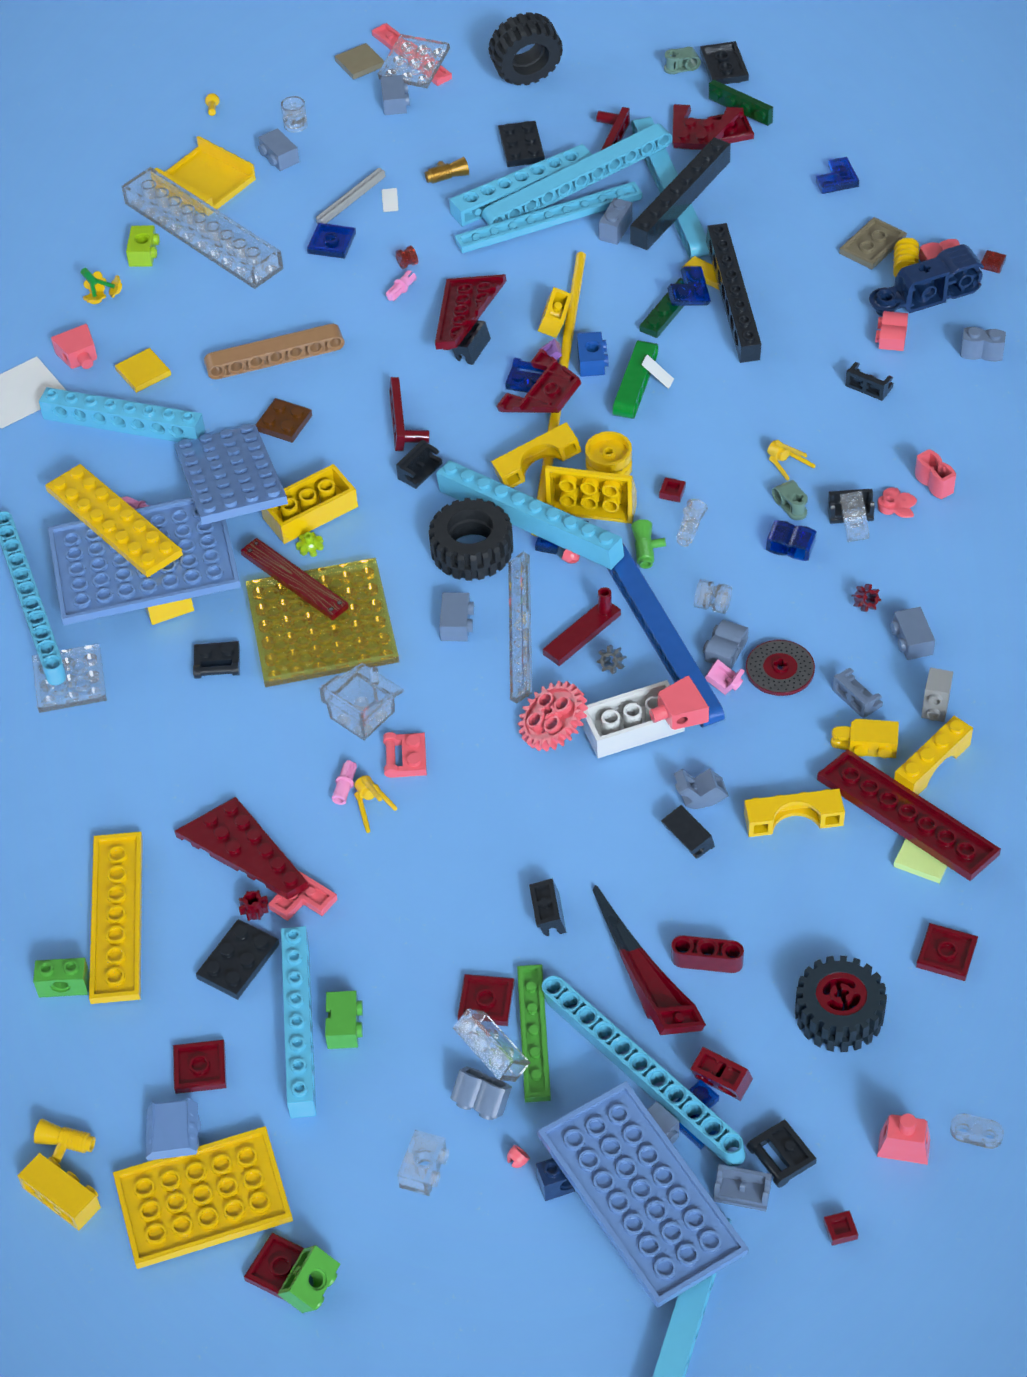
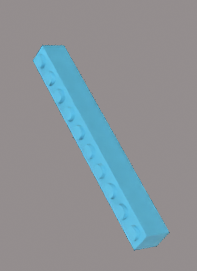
[436,460,624,569]

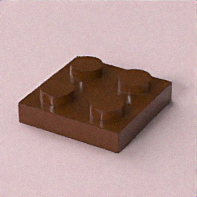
[256,398,313,443]

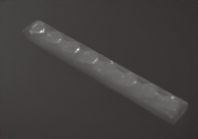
[508,551,533,704]

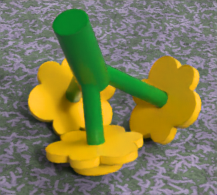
[80,268,122,304]

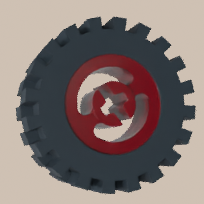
[795,955,887,1052]

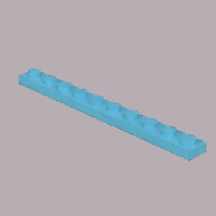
[455,181,642,253]

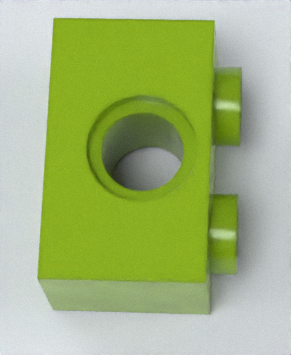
[126,225,160,267]

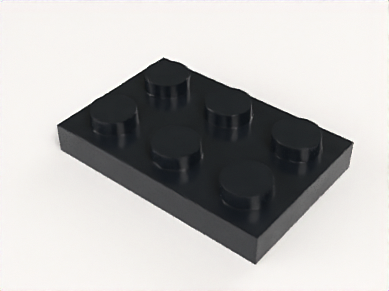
[700,41,749,84]
[498,121,545,167]
[196,919,280,1000]

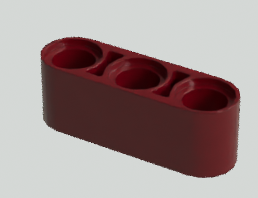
[671,935,744,973]

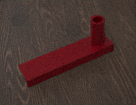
[596,107,630,150]
[389,377,429,451]
[543,587,621,666]

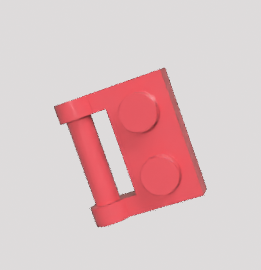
[383,732,427,778]

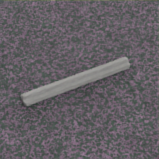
[316,168,386,226]

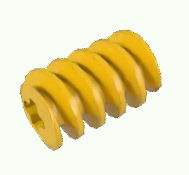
[893,238,919,278]

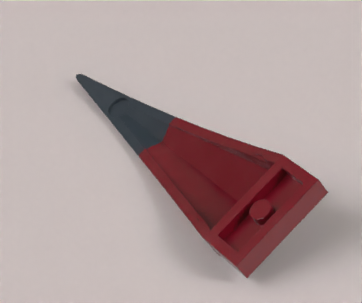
[592,885,706,1035]

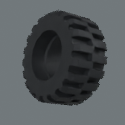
[488,12,563,86]
[429,498,513,581]

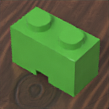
[325,991,363,1049]

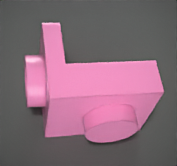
[705,659,745,695]

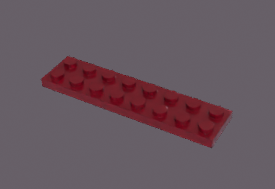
[817,749,1001,881]

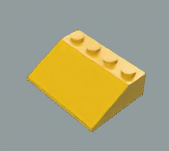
[545,465,637,524]

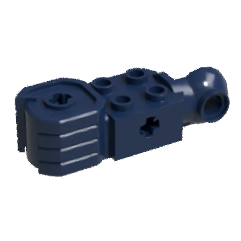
[869,244,984,316]

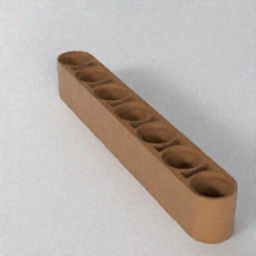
[204,324,345,380]

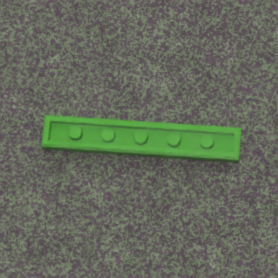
[517,964,551,1102]

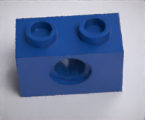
[577,332,609,377]

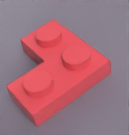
[268,871,338,921]

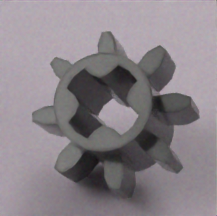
[597,645,627,674]

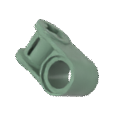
[664,47,701,74]
[772,480,808,520]

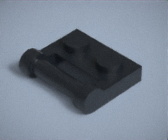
[193,641,240,679]
[746,1119,817,1188]

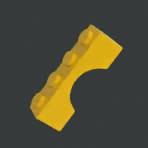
[491,422,582,488]
[894,715,973,795]
[744,789,845,837]

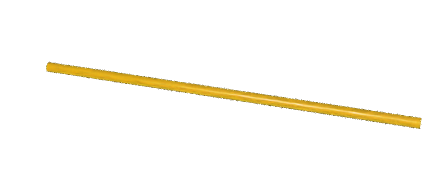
[531,252,586,537]

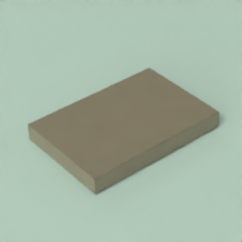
[839,217,907,270]

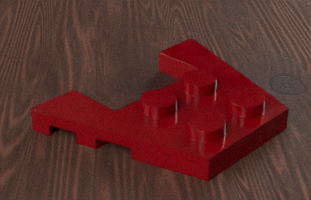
[673,104,744,150]
[497,349,581,413]

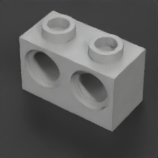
[921,667,953,722]

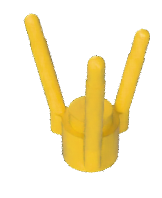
[767,440,816,480]
[354,775,397,833]

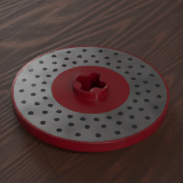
[746,640,815,696]

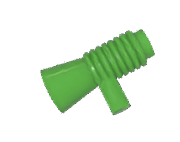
[631,519,666,569]

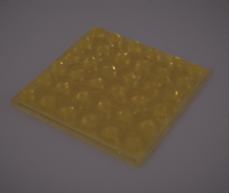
[246,558,399,687]

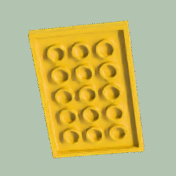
[113,1126,293,1269]

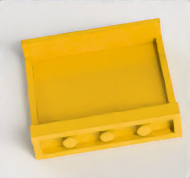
[151,136,256,216]

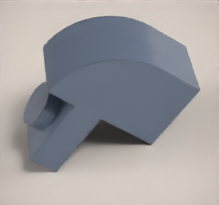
[674,769,729,809]

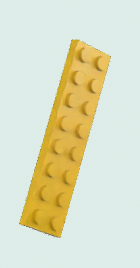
[45,464,183,578]
[89,832,143,1004]

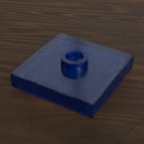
[307,223,356,259]

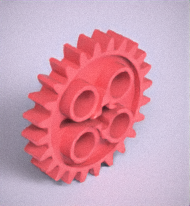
[518,681,588,752]

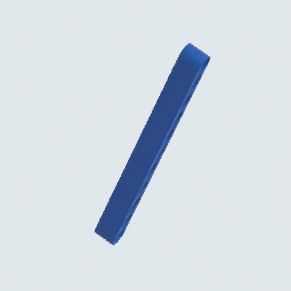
[607,544,725,728]

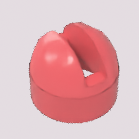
[562,549,580,564]
[507,1144,530,1168]

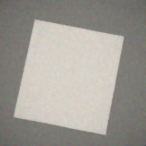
[0,357,66,429]

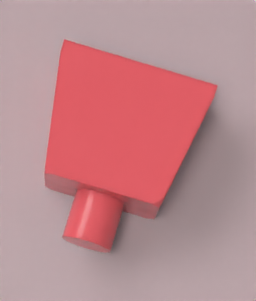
[51,324,97,369]
[649,676,709,730]
[877,1113,931,1165]

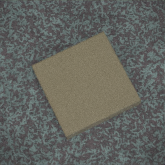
[335,43,385,80]

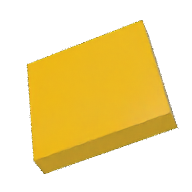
[115,348,171,393]

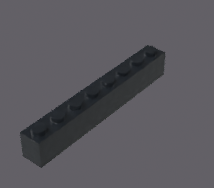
[630,137,731,250]

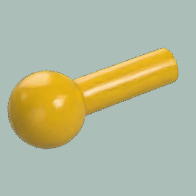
[205,93,220,116]

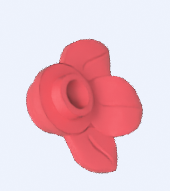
[877,487,917,518]

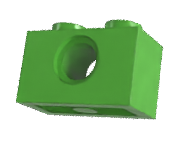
[33,958,90,998]
[277,1245,340,1313]

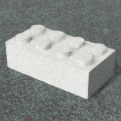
[581,680,685,758]

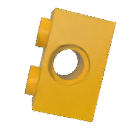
[538,287,572,338]

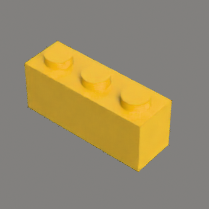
[17,1153,101,1231]

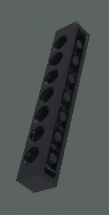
[706,223,761,363]

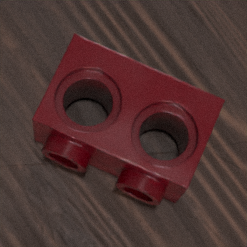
[691,1047,753,1101]

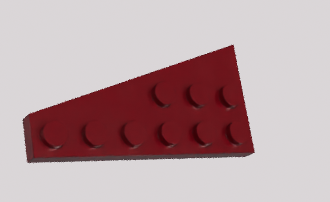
[435,274,507,350]
[174,797,309,899]

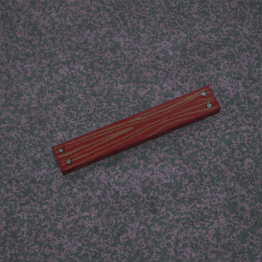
[241,538,349,621]

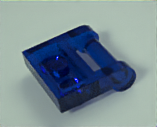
[505,358,544,393]

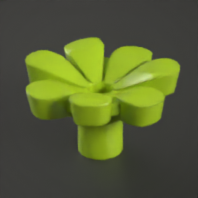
[296,532,324,557]

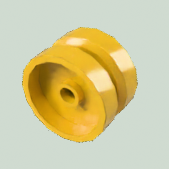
[585,431,632,475]

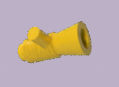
[34,1118,96,1163]

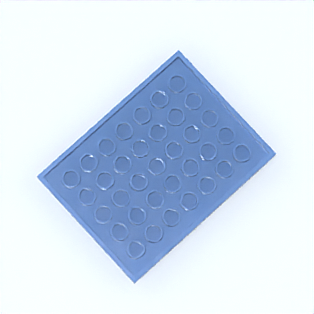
[48,497,241,625]

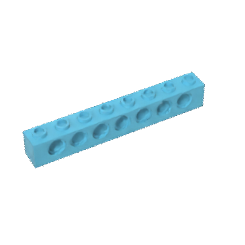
[449,144,593,227]
[39,387,205,442]
[281,926,316,1118]

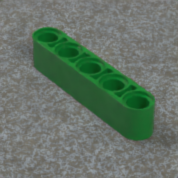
[613,340,658,419]

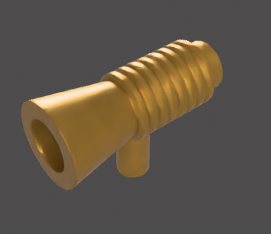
[425,157,469,184]

